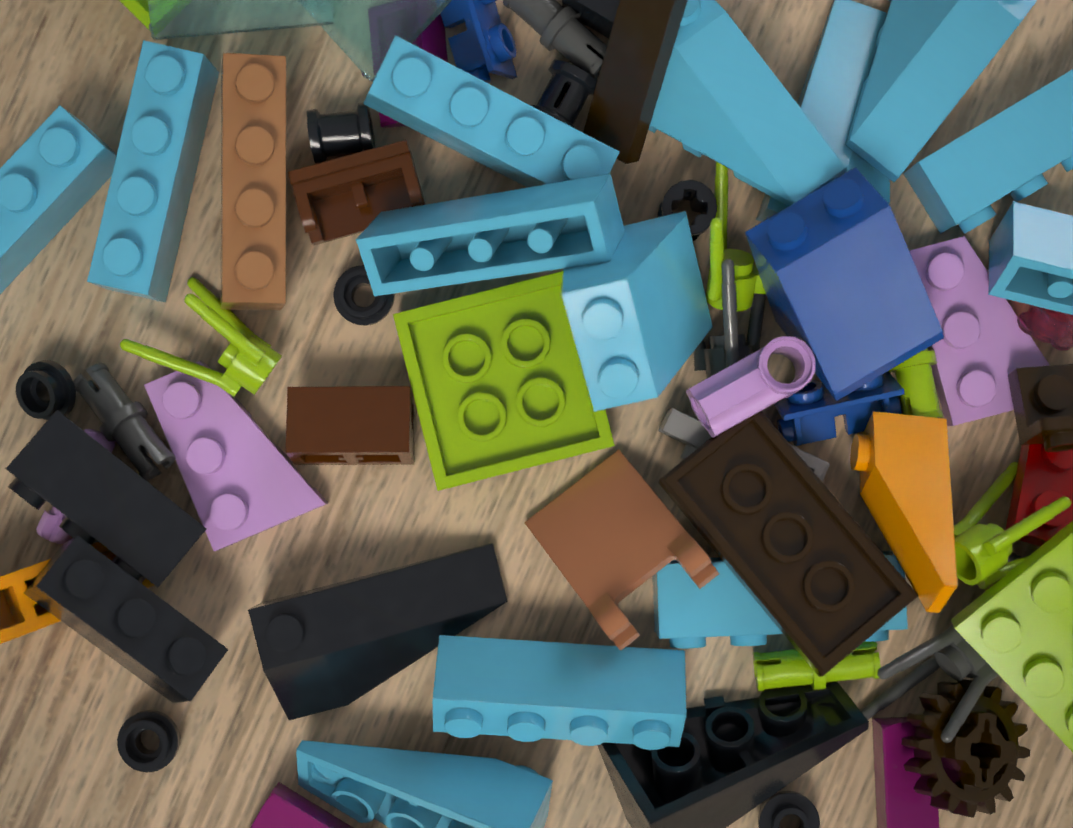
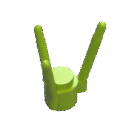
[706,162,766,312]
[120,277,282,397]
[954,462,1071,589]

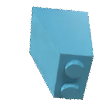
[562,211,713,412]

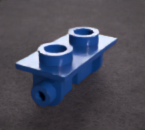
[437,0,517,84]
[774,371,905,447]

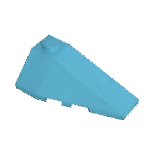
[648,0,847,206]
[756,0,890,222]
[845,0,1037,182]
[296,740,553,828]

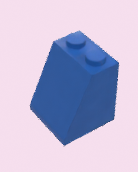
[745,167,944,401]

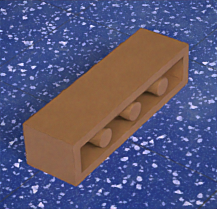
[221,53,286,310]

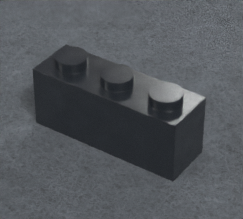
[6,410,206,587]
[24,535,229,703]

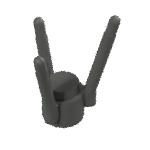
[693,259,766,379]
[860,624,998,743]

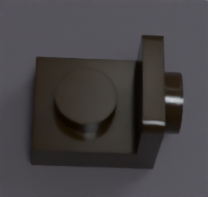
[1008,364,1073,452]

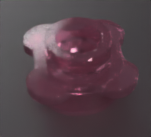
[1017,305,1073,351]

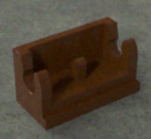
[287,140,426,245]
[285,386,414,465]

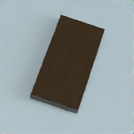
[658,411,918,677]

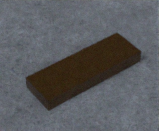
[583,0,688,164]

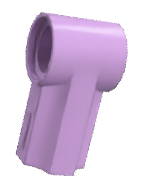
[686,336,816,438]

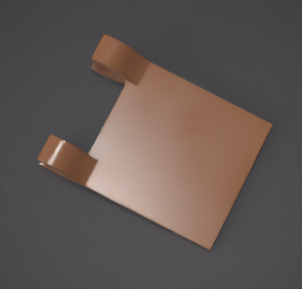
[524,449,719,651]

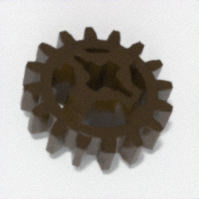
[901,679,1030,817]

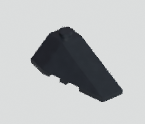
[248,543,508,720]
[597,681,869,828]

